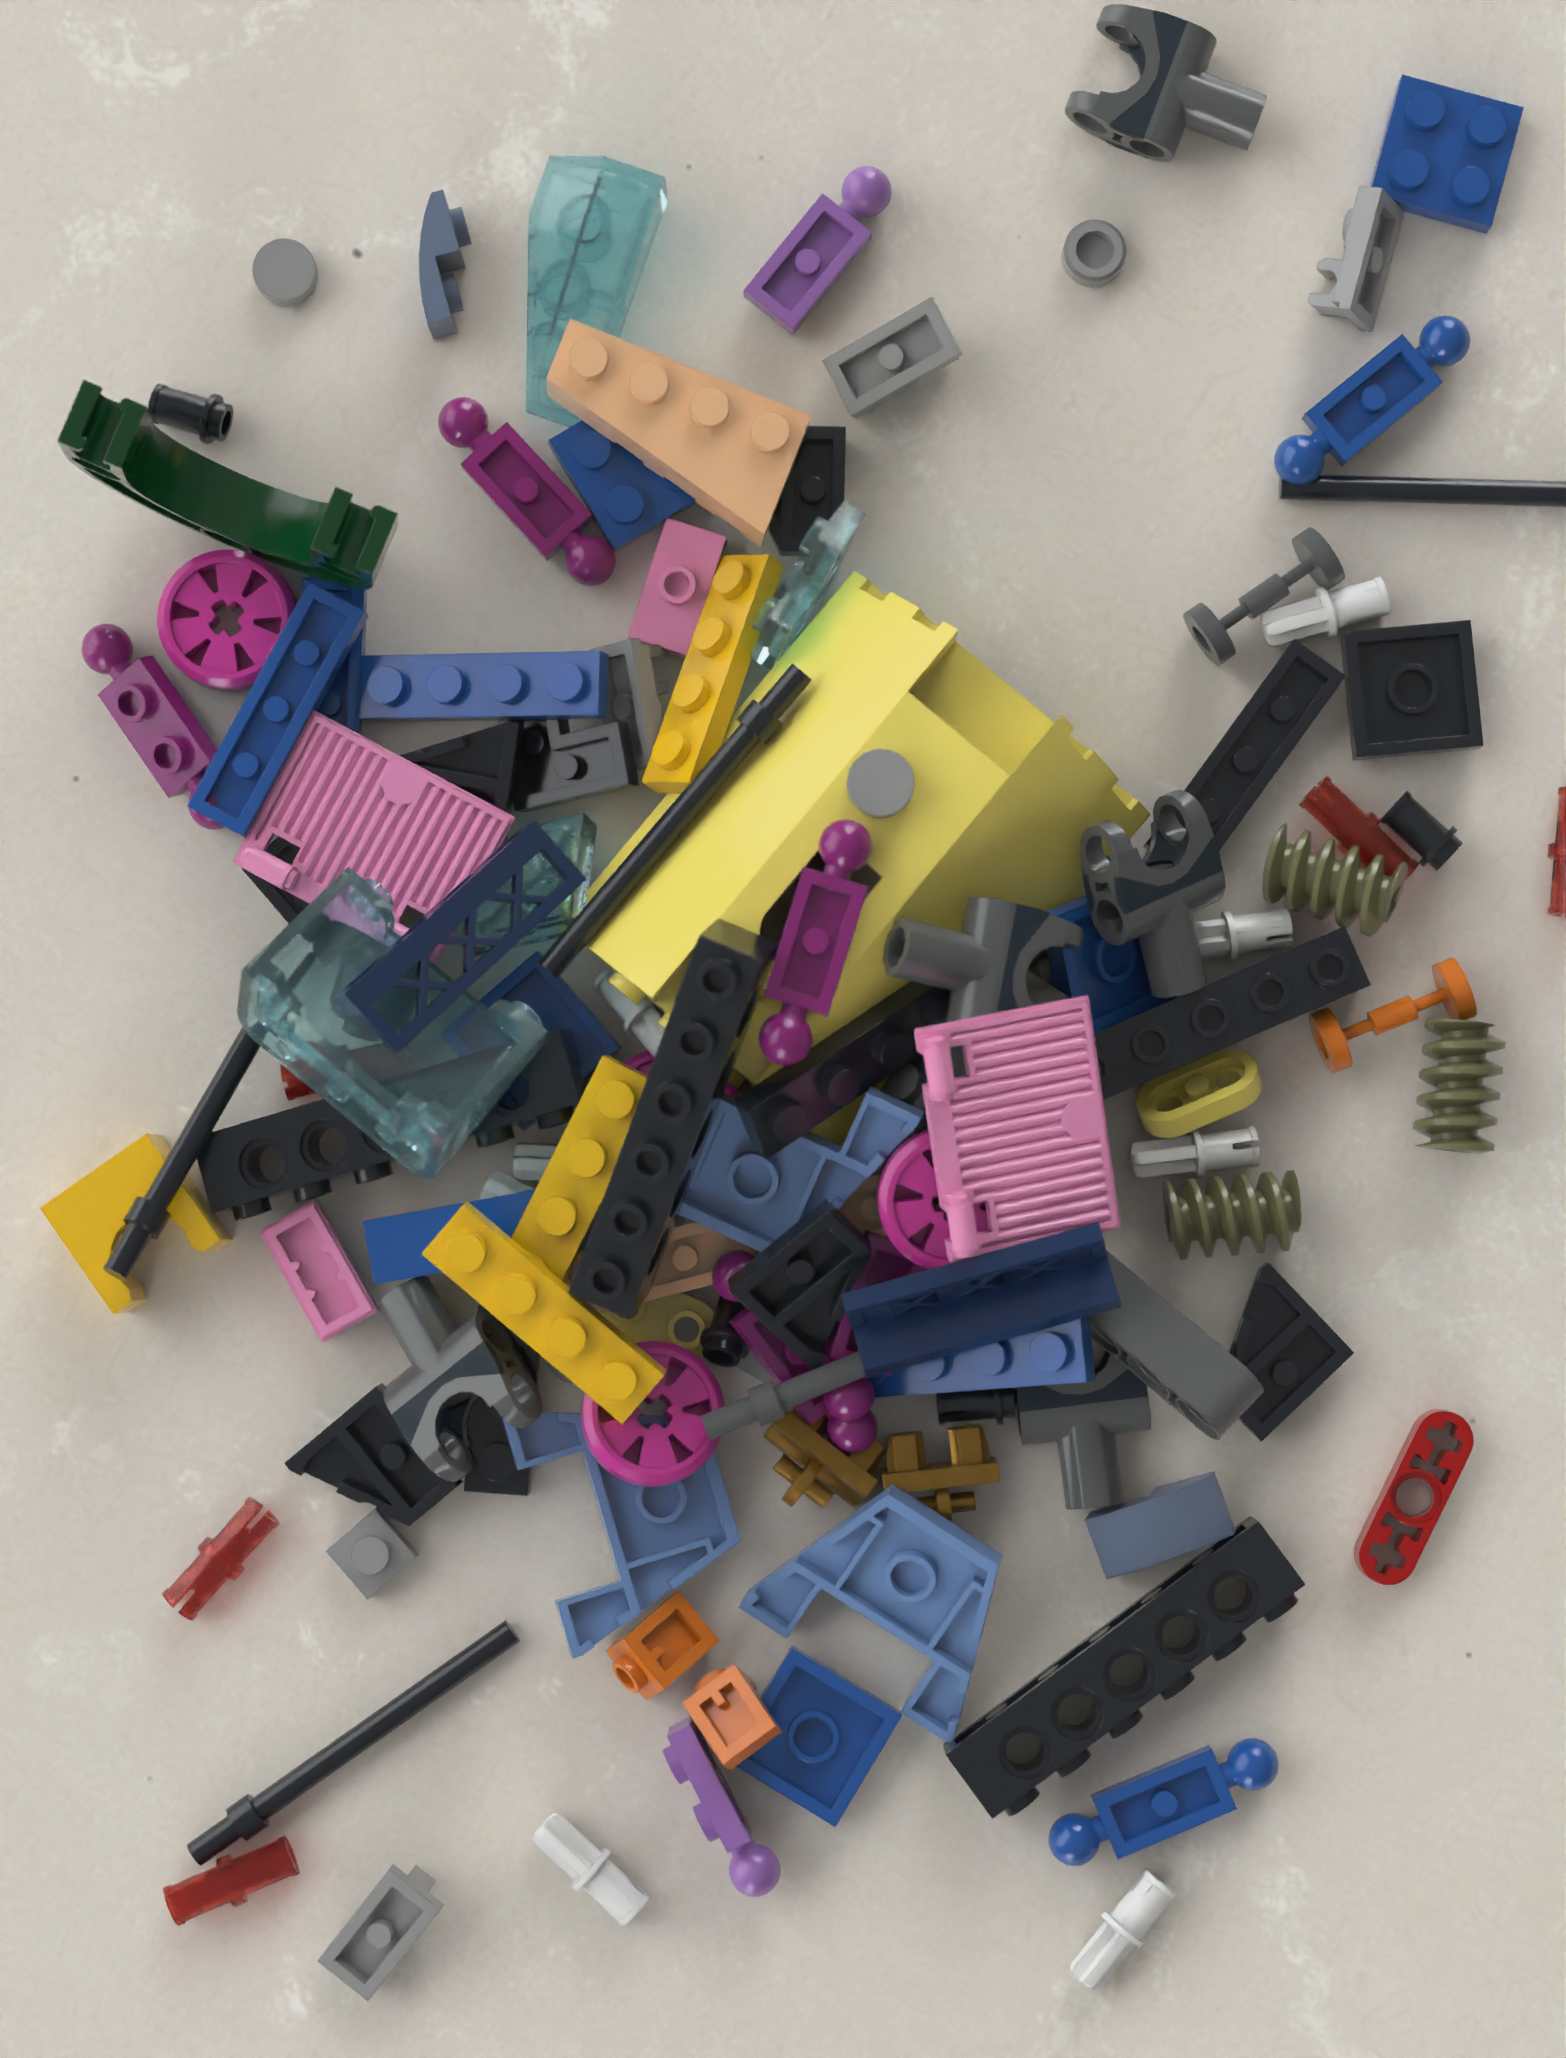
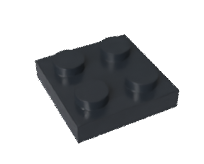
[1340,620,1484,761]

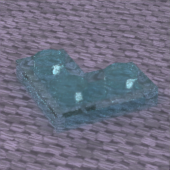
[750,500,866,670]
[461,813,597,957]

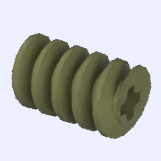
[1262,823,1408,937]
[1413,1018,1506,1154]
[1163,1170,1301,1260]

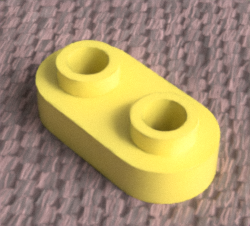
[1136,1048,1263,1138]
[601,1292,714,1358]

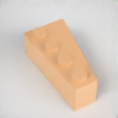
[546,318,812,548]

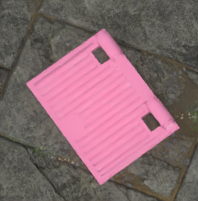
[233,710,516,970]
[914,995,1121,1263]

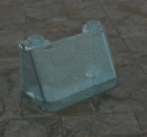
[237,867,548,1179]

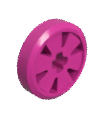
[157,549,297,692]
[877,1128,989,1269]
[581,1341,725,1487]

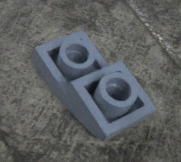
[419,190,472,340]
[1085,1471,1236,1579]

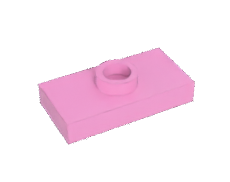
[628,518,727,658]
[259,1199,380,1343]

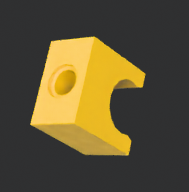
[40,1133,233,1314]

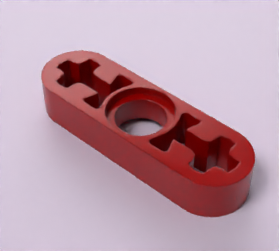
[1354,1409,1474,1585]

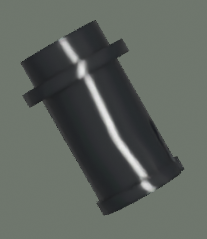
[148,383,233,444]
[1379,791,1463,871]
[700,1296,750,1367]
[936,1387,1016,1425]

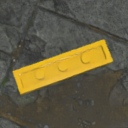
[641,554,784,794]
[511,1055,648,1283]
[421,1201,667,1424]

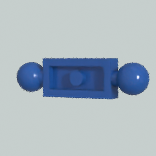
[1274,315,1470,485]
[1048,1738,1279,1866]

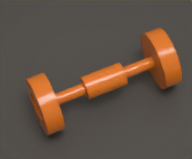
[1308,957,1477,1074]

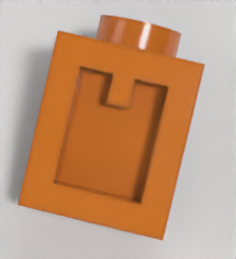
[606,1591,720,1700]
[682,1664,783,1770]

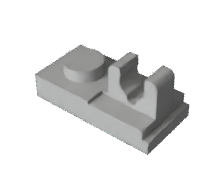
[1308,186,1404,332]
[822,297,963,419]
[590,638,670,770]
[317,1864,444,2001]

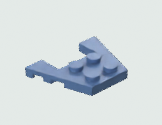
[679,1087,925,1252]
[501,1412,741,1658]
[738,1484,1002,1744]

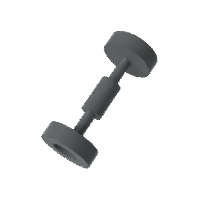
[1183,527,1345,666]

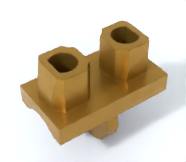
[763,1409,886,1508]
[880,1424,1000,1522]

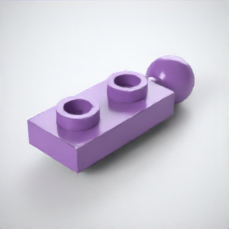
[743,166,892,336]
[663,1716,781,1897]

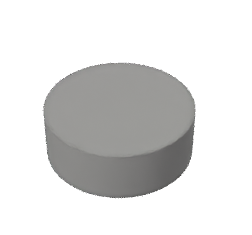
[1062,220,1126,287]
[252,238,318,306]
[847,749,914,818]

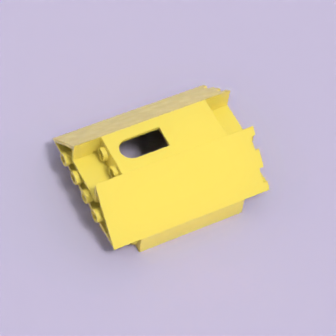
[559,571,1151,1146]

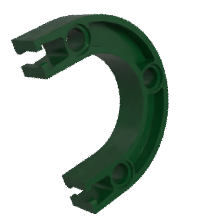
[57,379,398,590]

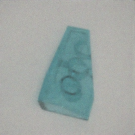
[526,156,668,427]

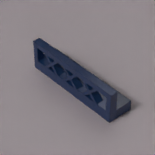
[333,821,587,1054]
[841,1222,1121,1378]

